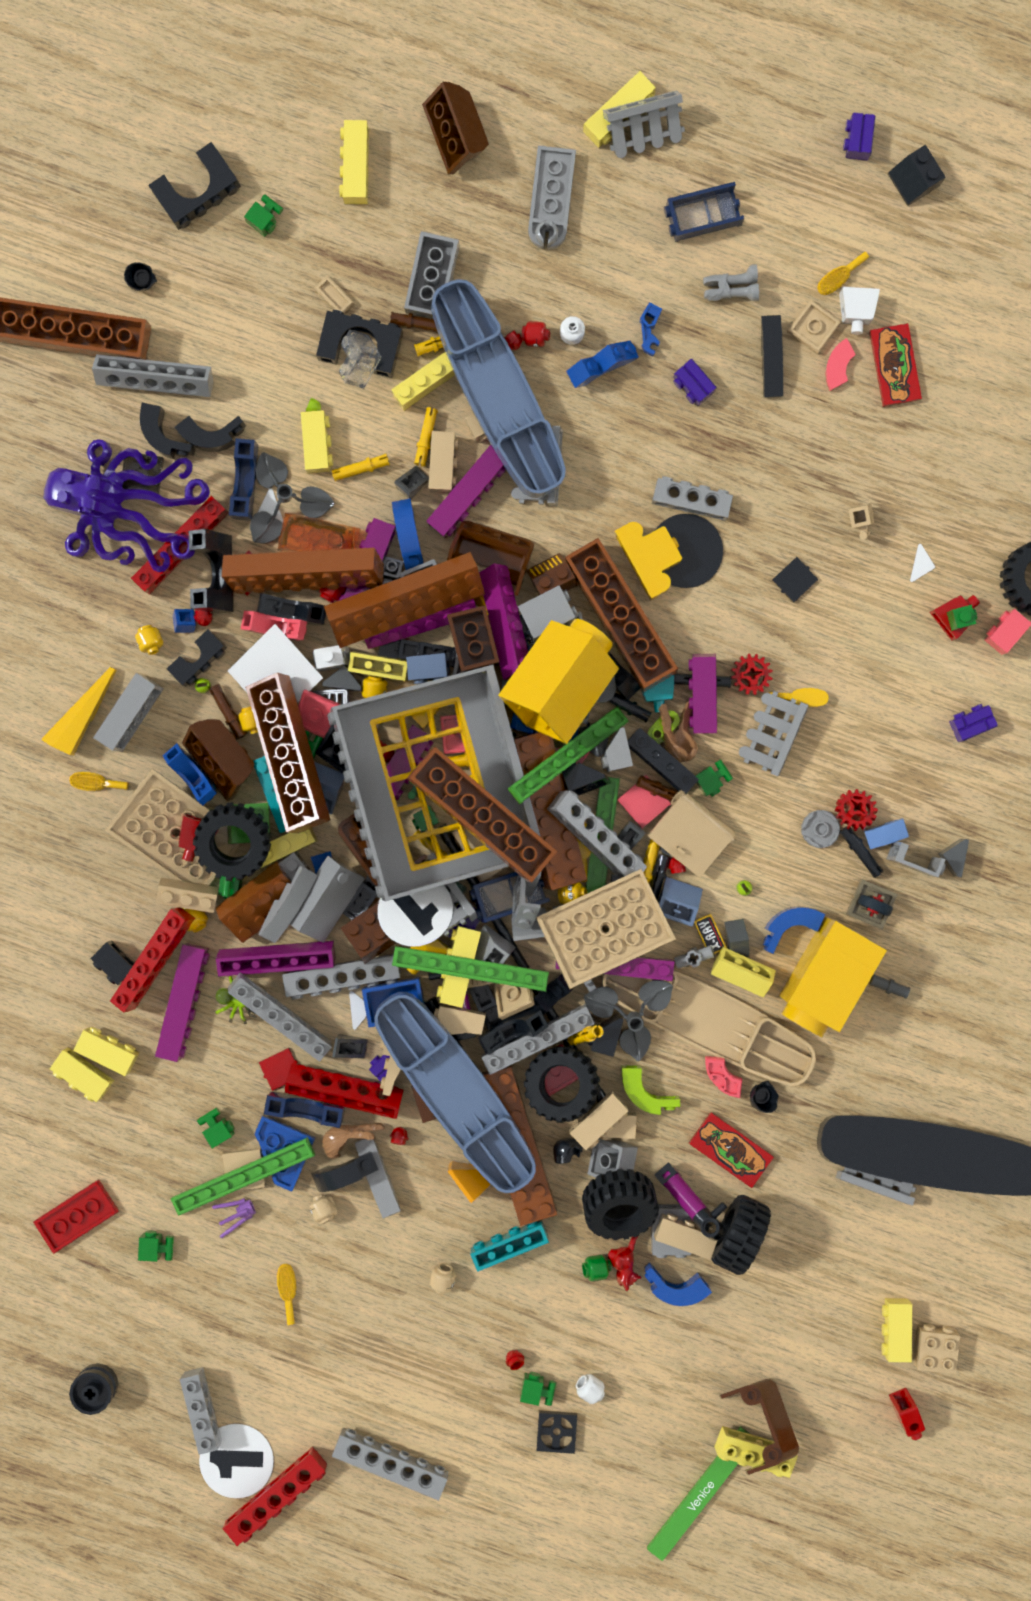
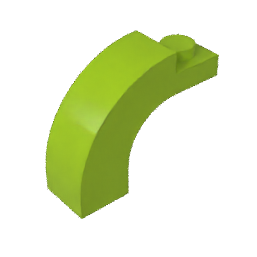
[621,1065,680,1115]

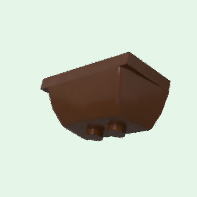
[422,82,489,175]
[182,719,255,802]

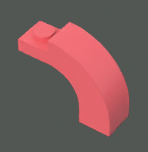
[241,611,307,641]

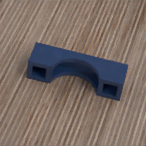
[229,438,259,521]
[264,1091,345,1128]

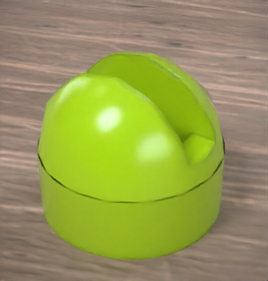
[306,398,321,412]
[195,678,211,693]
[736,880,752,896]

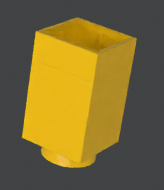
[498,619,619,744]
[779,917,887,1038]

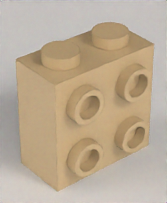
[913,1324,960,1374]

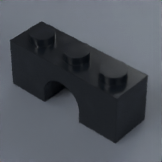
[167,629,227,687]

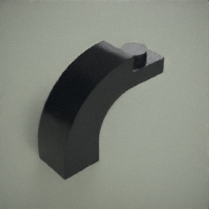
[140,402,196,459]
[174,415,246,452]
[257,593,326,625]
[478,1009,549,1055]
[311,1152,378,1192]

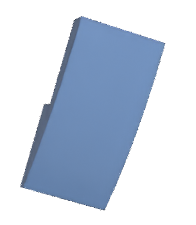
[864,818,909,849]

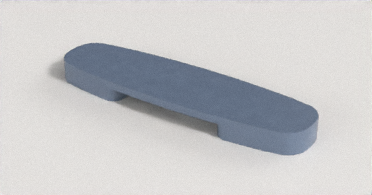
[431,279,566,498]
[374,992,536,1193]

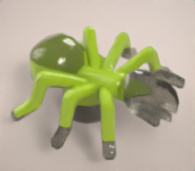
[215,976,257,1024]

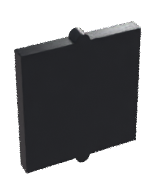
[772,557,818,603]

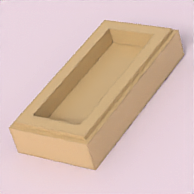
[314,275,354,314]

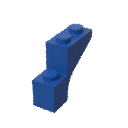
[566,340,639,388]

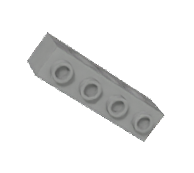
[651,476,733,521]
[180,1367,222,1455]

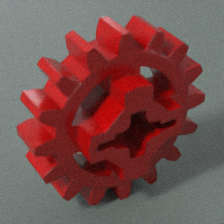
[731,653,773,695]
[834,789,878,831]

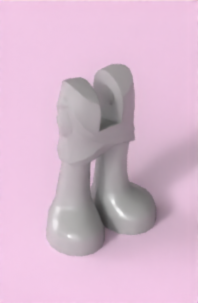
[703,264,759,302]

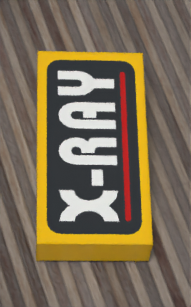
[694,913,727,954]

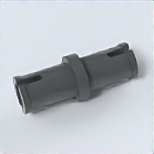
[869,974,910,999]

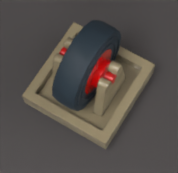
[846,879,898,930]

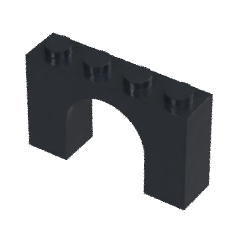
[148,142,241,230]
[316,310,403,378]
[189,529,233,613]

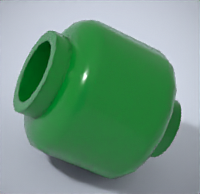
[582,1254,612,1282]

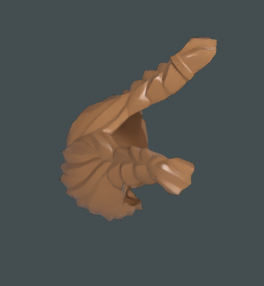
[658,702,698,763]
[322,1123,385,1159]

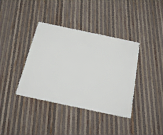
[228,624,323,703]

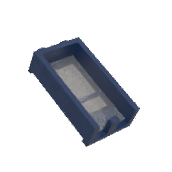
[664,182,744,242]
[469,872,550,923]

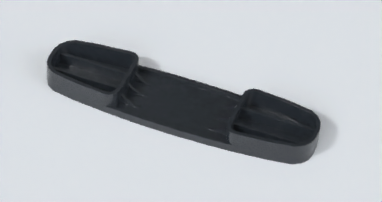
[817,1115,1031,1196]

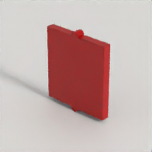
[259,1048,298,1091]

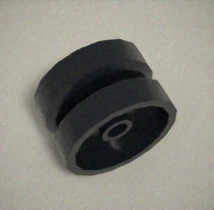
[69,1363,118,1415]

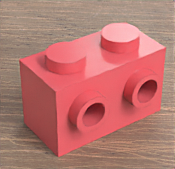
[984,609,1031,655]

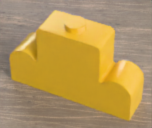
[614,522,682,601]

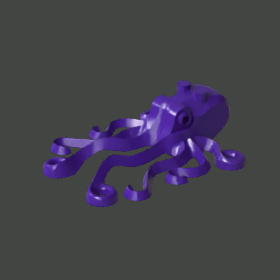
[43,439,210,572]

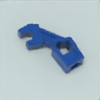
[639,302,662,357]

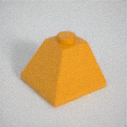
[448,1161,490,1203]

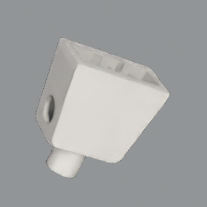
[839,287,880,335]
[313,645,350,672]

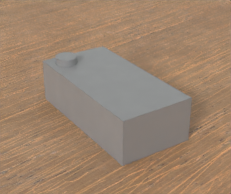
[404,231,460,319]
[93,673,164,752]
[290,856,365,943]

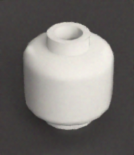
[560,316,585,345]
[576,1374,605,1404]

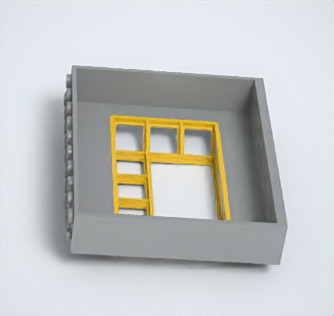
[327,665,541,901]

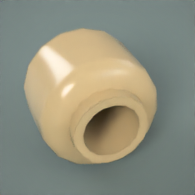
[309,1194,337,1225]
[430,1263,456,1294]

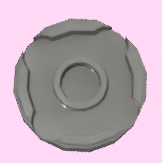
[801,810,840,848]

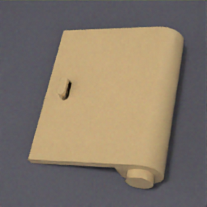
[647,790,735,878]

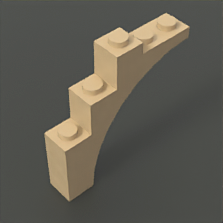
[380,1004,486,1096]

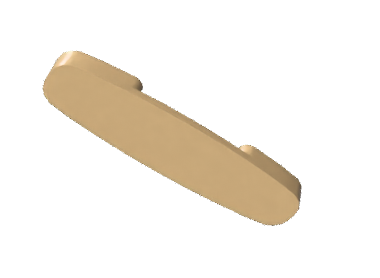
[602,970,816,1086]

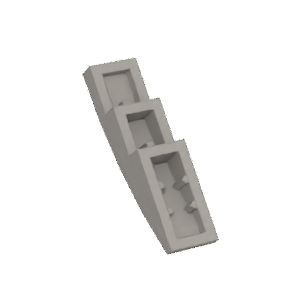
[258,866,318,943]
[355,1139,401,1219]

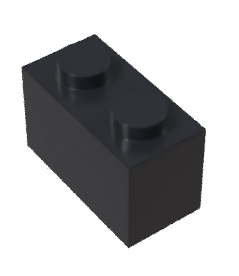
[90,940,134,985]

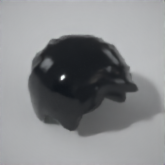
[124,262,157,292]
[749,1081,779,1113]
[553,1138,583,1164]

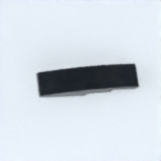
[761,315,783,397]
[378,639,456,667]
[342,876,377,920]
[468,985,500,1030]

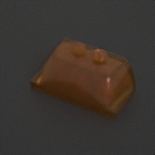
[277,513,361,552]

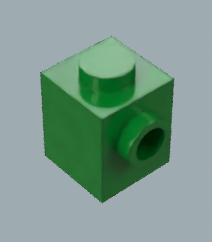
[947,605,977,631]
[412,806,440,832]

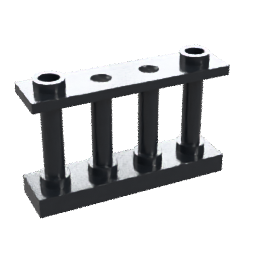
[627,728,699,794]

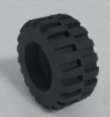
[1000,542,1031,616]
[193,802,271,881]
[524,1046,600,1123]
[582,1169,659,1240]
[711,1195,771,1275]

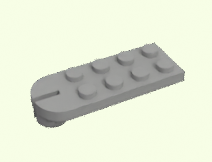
[528,146,576,250]

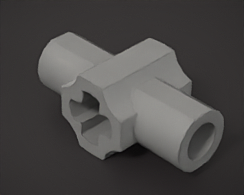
[674,946,715,969]

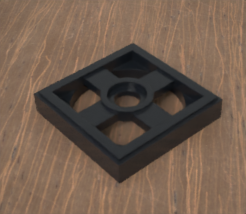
[536,1410,577,1454]

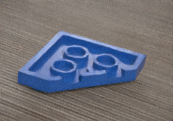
[255,1115,316,1192]

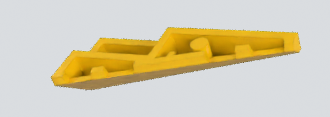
[42,667,117,756]

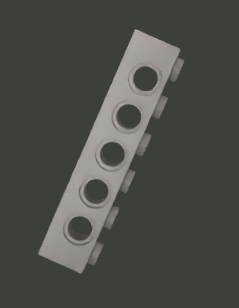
[92,354,214,397]
[547,791,647,879]
[282,954,401,1000]
[228,972,332,1062]
[481,1004,595,1075]
[332,1428,448,1501]

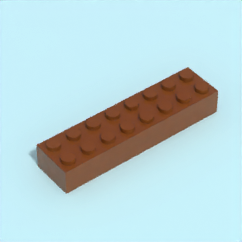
[0,297,151,360]
[565,538,678,692]
[221,548,384,594]
[324,552,485,648]
[245,672,331,834]
[514,732,587,890]
[407,747,557,882]
[482,1065,557,1226]

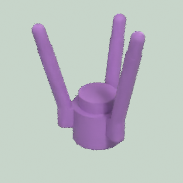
[212,1198,256,1238]

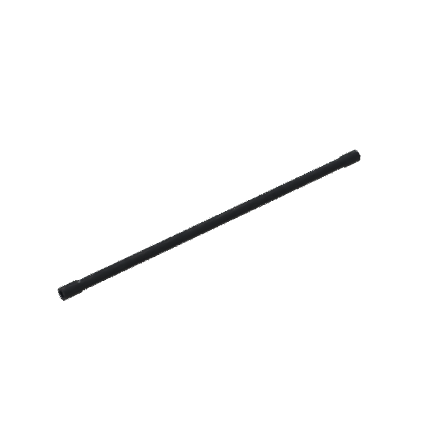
[439,823,606,1102]

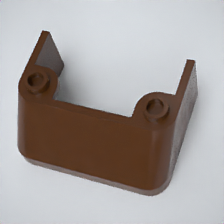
[447,521,534,596]
[338,814,427,886]
[719,1379,799,1475]

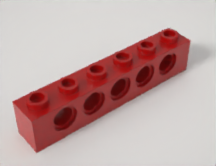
[131,495,229,595]
[110,907,196,1013]
[285,1063,404,1119]
[222,1446,327,1546]

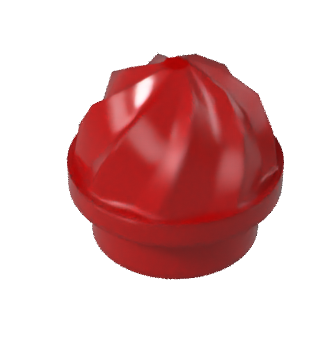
[504,330,522,350]
[194,610,213,626]
[668,857,686,874]
[390,1127,409,1146]
[506,1350,524,1370]

